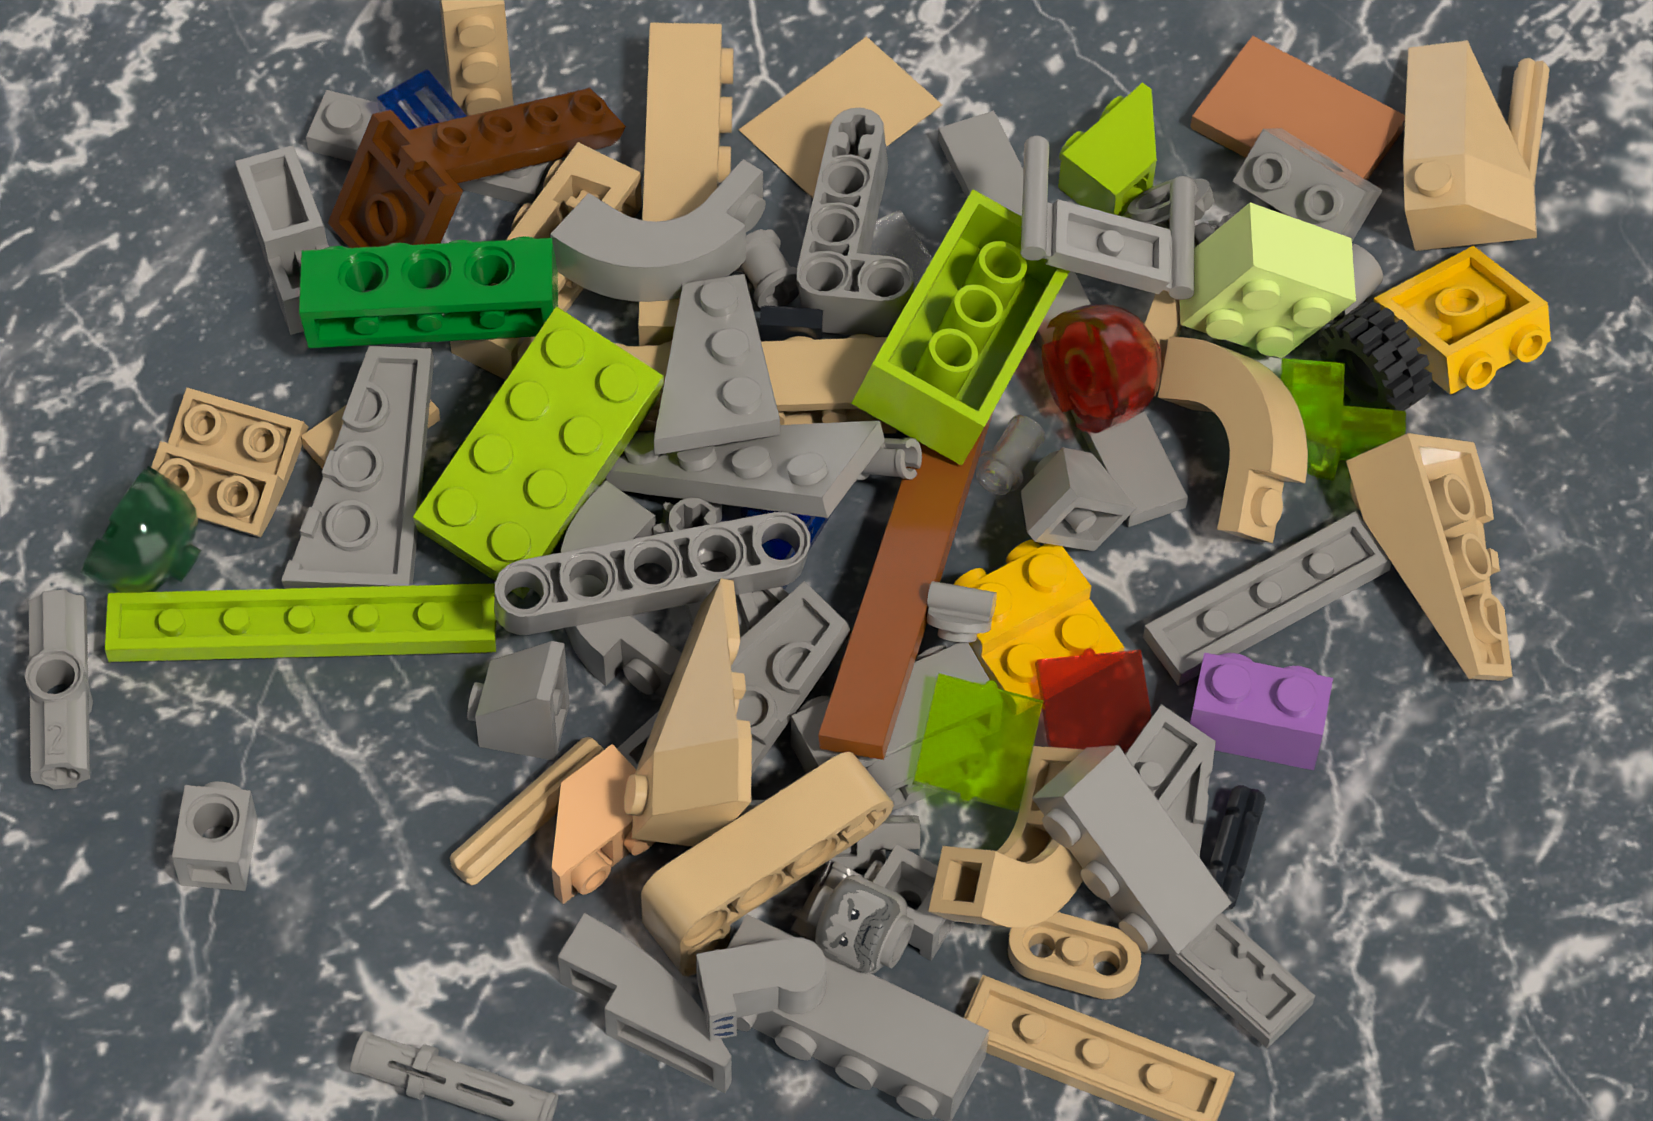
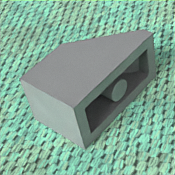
[1021,447,1137,551]
[467,641,570,761]

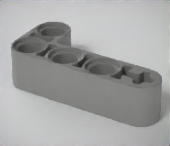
[797,108,914,337]

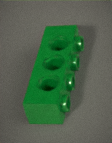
[299,236,558,348]

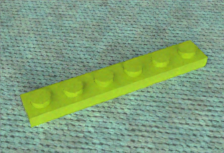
[105,583,496,662]

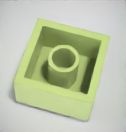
[1179,203,1356,359]

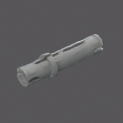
[351,1031,558,1121]

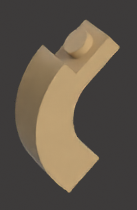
[1158,336,1308,543]
[928,746,1084,928]

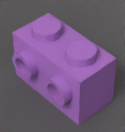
[1190,652,1333,770]

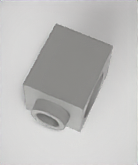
[172,782,258,891]

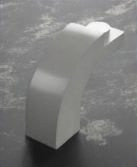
[550,159,766,302]
[560,480,682,699]

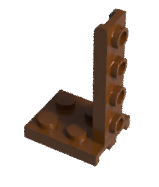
[328,88,626,248]

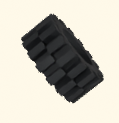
[1318,302,1432,424]

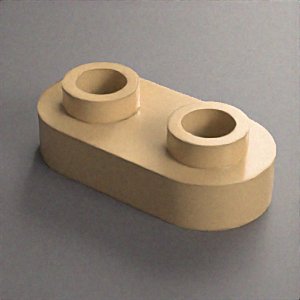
[1008,912,1141,999]

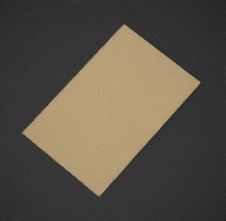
[739,36,942,198]

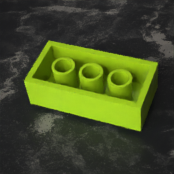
[851,189,1070,465]
[413,306,664,599]

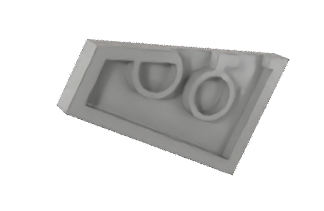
[654,274,780,455]

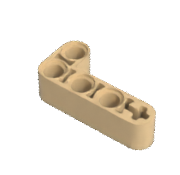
[641,752,894,976]

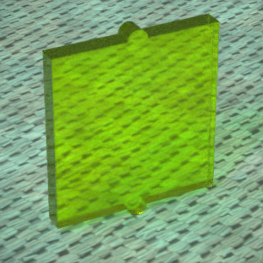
[912,673,1043,811]

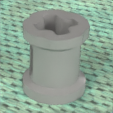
[736,229,799,309]

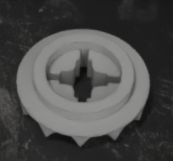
[1122,177,1215,229]

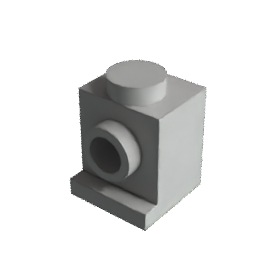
[864,844,955,961]

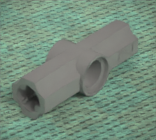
[25,589,93,789]

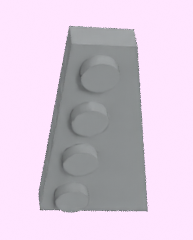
[281,346,434,589]
[606,421,885,518]

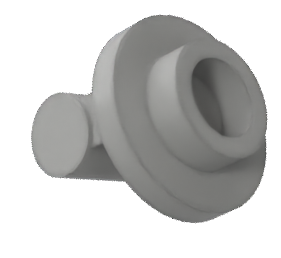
[926,581,997,643]

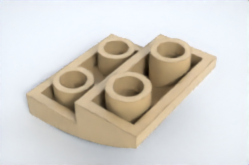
[140,388,309,538]

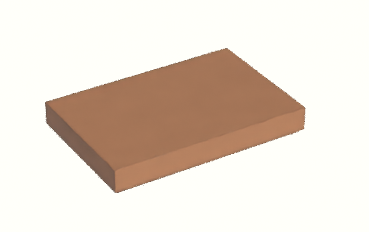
[1190,36,1405,180]

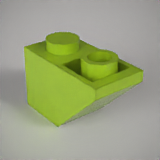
[1058,82,1157,216]

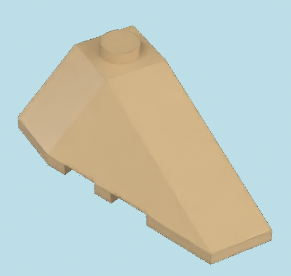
[1403,41,1537,251]
[1346,433,1513,681]
[624,579,752,847]

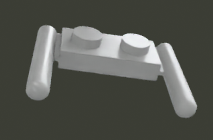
[1021,136,1195,300]

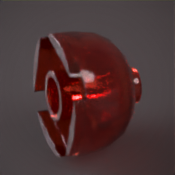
[1041,304,1161,433]

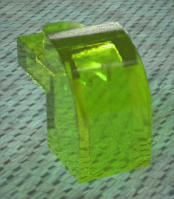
[1278,358,1406,481]

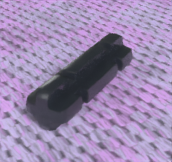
[1209,785,1266,910]

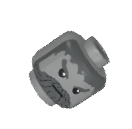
[808,875,914,974]

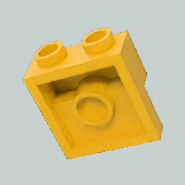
[1374,246,1551,395]
[953,539,1125,717]

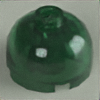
[80,466,202,593]

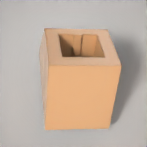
[552,744,655,904]

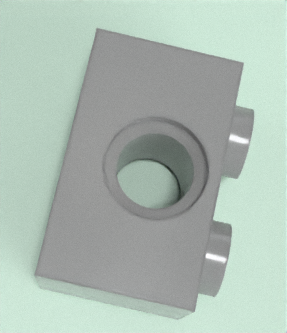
[1233,128,1383,241]

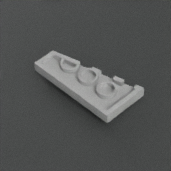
[617,581,852,775]

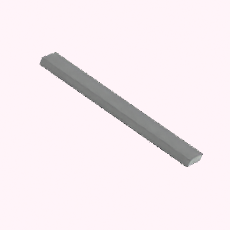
[938,111,1188,527]

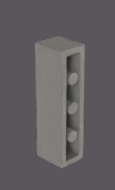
[728,914,989,1121]

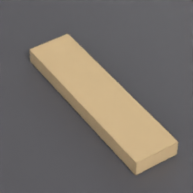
[964,975,1235,1121]

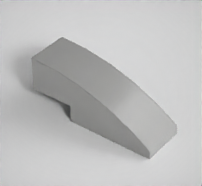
[235,145,329,335]
[558,913,732,1093]

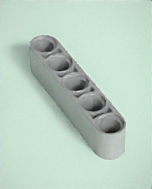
[494,512,810,635]

